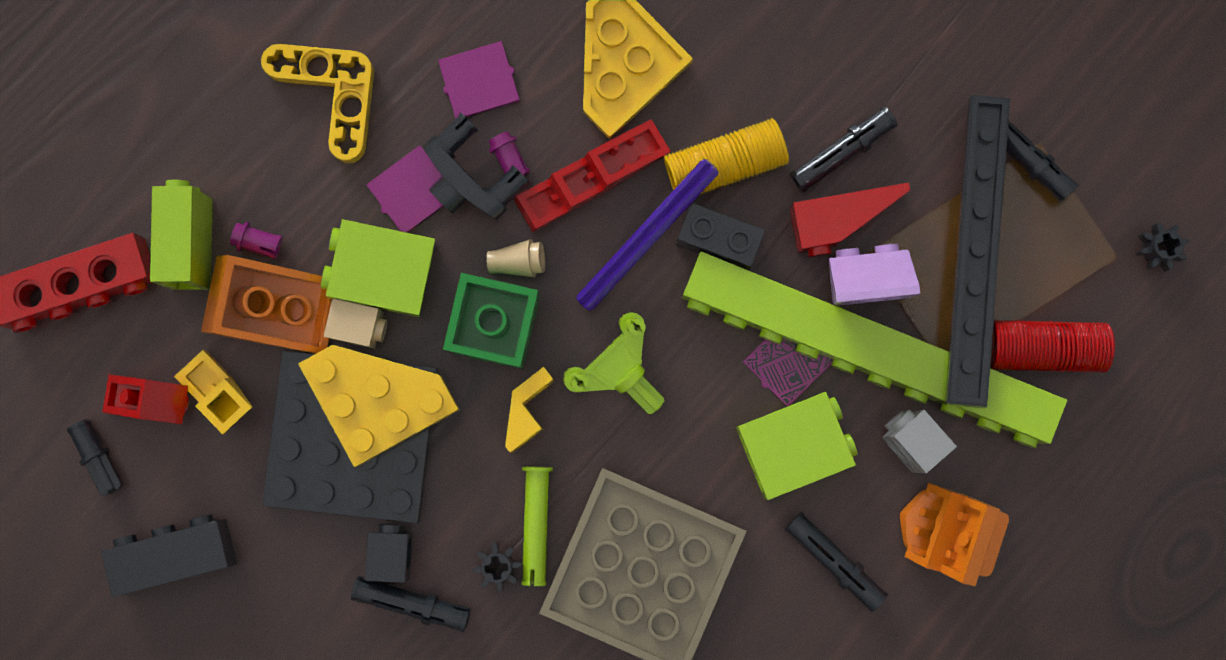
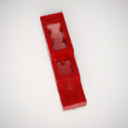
[514,119,671,233]

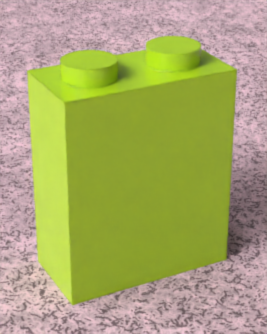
[150,180,213,290]
[321,219,435,318]
[735,392,858,500]

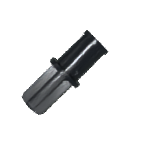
[66,419,122,496]

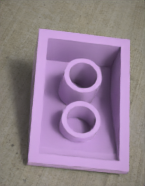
[828,244,920,306]

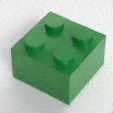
[443,273,541,370]

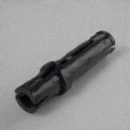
[790,106,898,193]
[1006,121,1079,203]
[785,512,888,612]
[351,576,471,633]

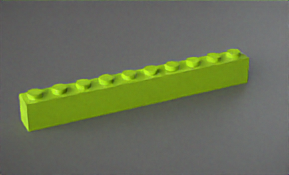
[682,252,1067,448]

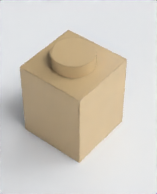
[323,298,387,349]

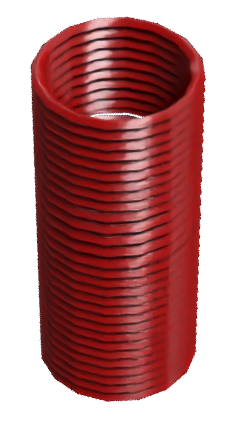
[990,320,1115,373]

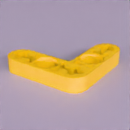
[261,44,374,164]

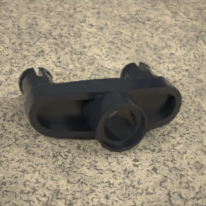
[423,112,531,220]

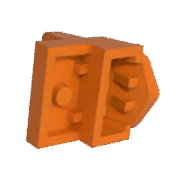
[900,483,1009,586]

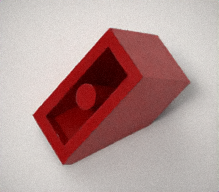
[102,374,189,424]

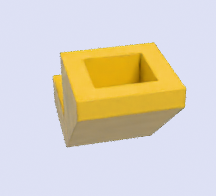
[174,350,253,435]
[505,367,554,453]

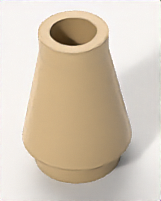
[487,239,546,278]

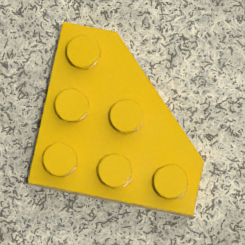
[583,0,693,140]
[298,345,460,467]

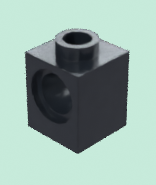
[365,524,413,583]

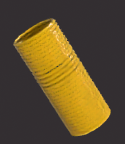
[664,118,789,196]

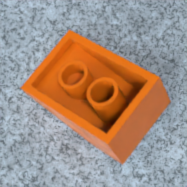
[201,255,332,354]

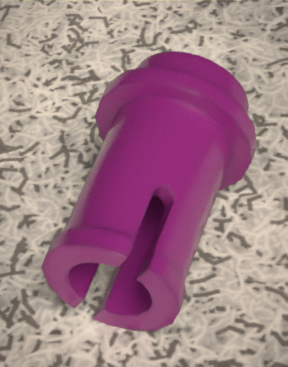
[488,131,530,176]
[230,222,283,260]

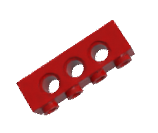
[0,233,153,333]

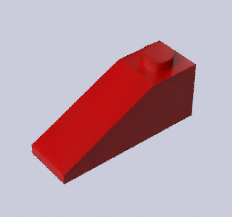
[789,183,910,258]

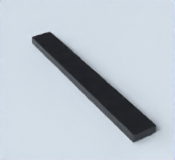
[945,95,1010,408]

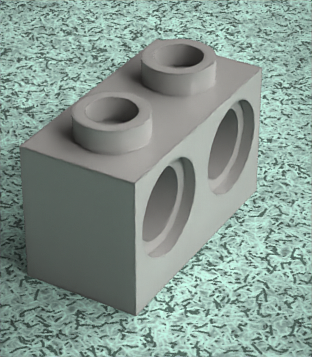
[881,410,957,473]

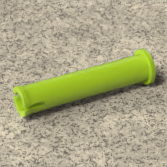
[521,466,553,586]

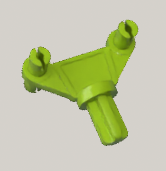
[563,312,664,414]

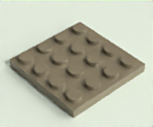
[539,468,746,660]

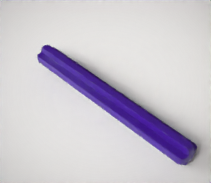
[576,159,719,311]

